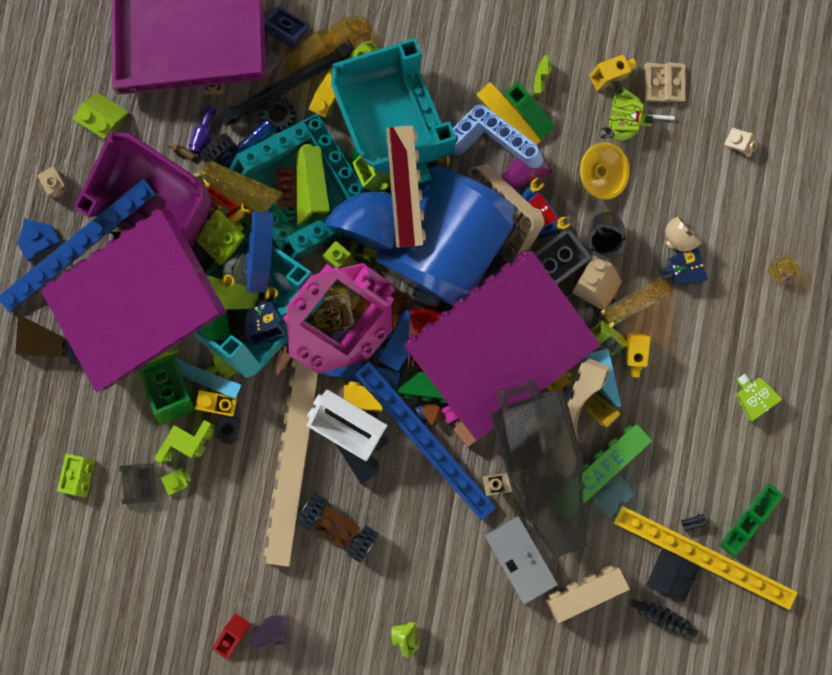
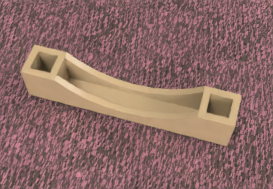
[549,359,611,478]

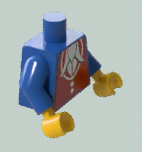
[513,178,571,237]

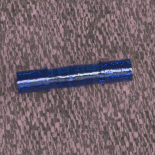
[210,118,276,180]

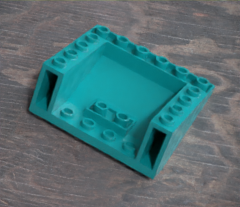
[229,113,366,262]

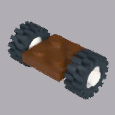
[296,493,379,563]

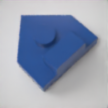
[17,218,61,261]

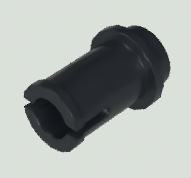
[681,513,707,532]

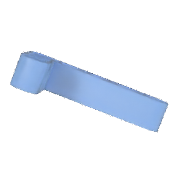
[453,105,543,168]

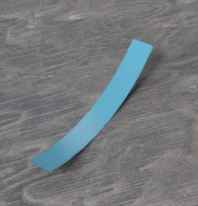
[176,358,241,399]

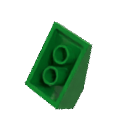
[138,354,196,425]

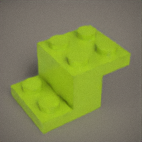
[154,420,216,464]

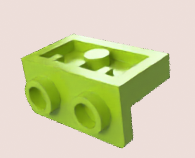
[57,453,95,497]

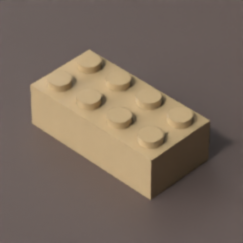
[545,565,630,623]

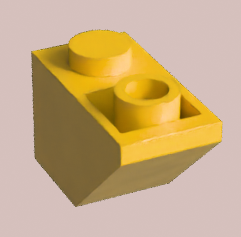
[195,390,237,417]

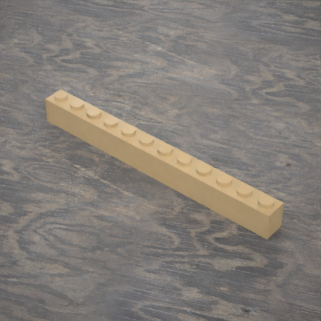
[263,358,319,567]

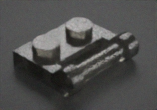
[119,463,157,505]

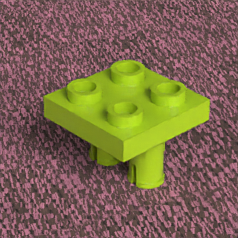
[196,210,245,266]

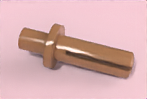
[167,141,194,160]

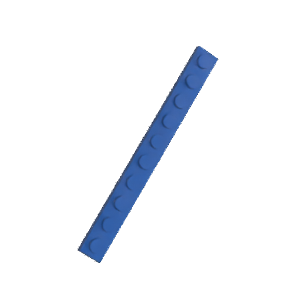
[0,179,157,312]
[354,362,496,520]

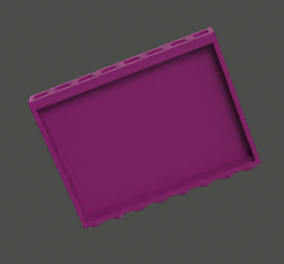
[111,0,266,95]
[41,208,227,392]
[404,250,600,441]

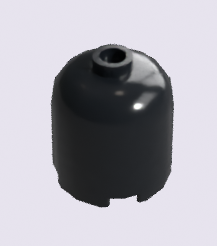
[587,212,626,259]

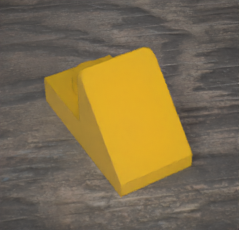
[583,392,620,428]

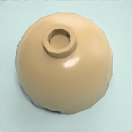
[665,215,702,252]

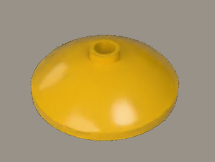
[580,142,629,200]

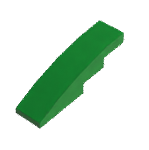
[719,483,783,557]

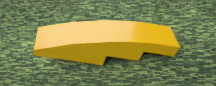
[476,82,541,145]

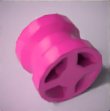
[441,406,459,424]

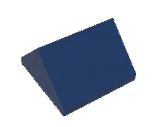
[264,6,310,50]

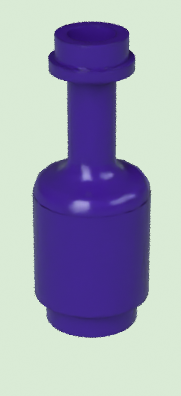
[189,105,217,155]

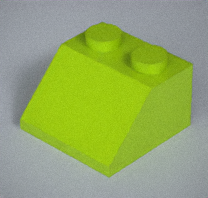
[72,92,129,142]

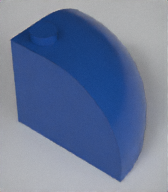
[324,192,396,250]

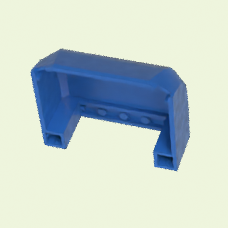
[376,165,517,306]

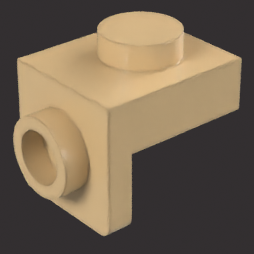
[724,128,757,157]

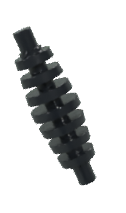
[630,599,698,637]

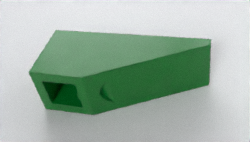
[503,81,555,140]

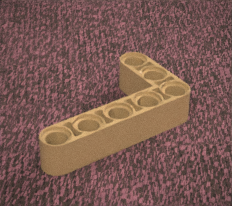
[468,165,544,262]

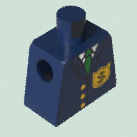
[659,247,708,286]
[244,298,287,346]

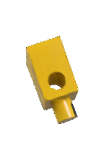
[589,55,637,92]
[625,333,650,377]

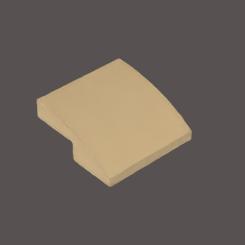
[644,62,685,102]

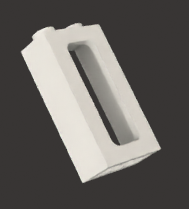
[306,389,387,462]

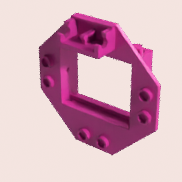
[283,263,395,373]

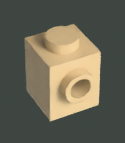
[37,166,68,198]

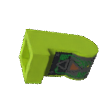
[590,320,628,356]

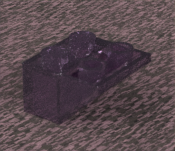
[248,614,290,647]

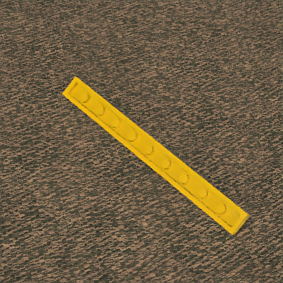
[613,506,798,610]

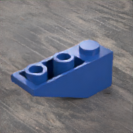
[377,310,410,372]

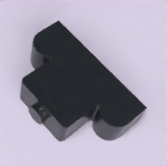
[327,411,389,484]

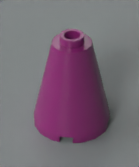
[500,155,553,190]

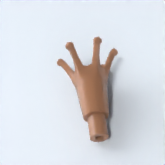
[273,343,291,376]

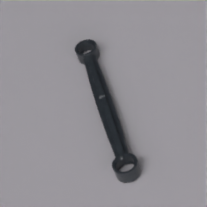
[219,41,355,126]

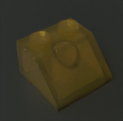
[313,285,355,333]

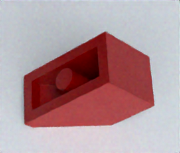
[212,613,251,660]

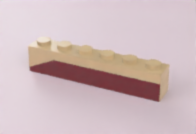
[386,126,426,247]

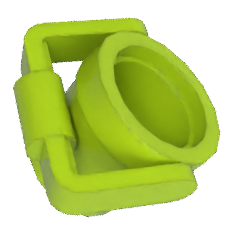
[391,622,419,658]

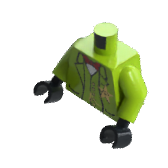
[600,81,653,141]

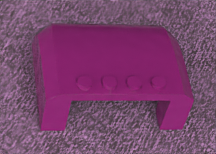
[74,132,211,249]

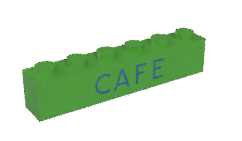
[550,424,652,519]

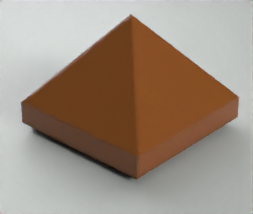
[420,402,443,425]

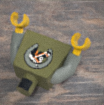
[219,246,278,300]

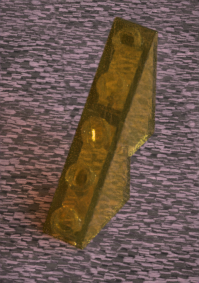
[284,15,372,73]
[199,161,283,212]
[601,278,672,328]

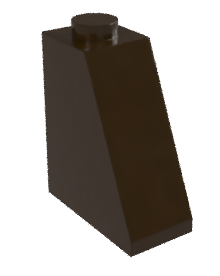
[15,316,68,358]

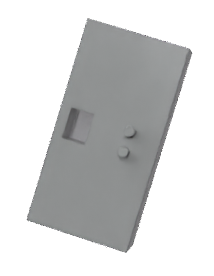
[484,516,558,604]

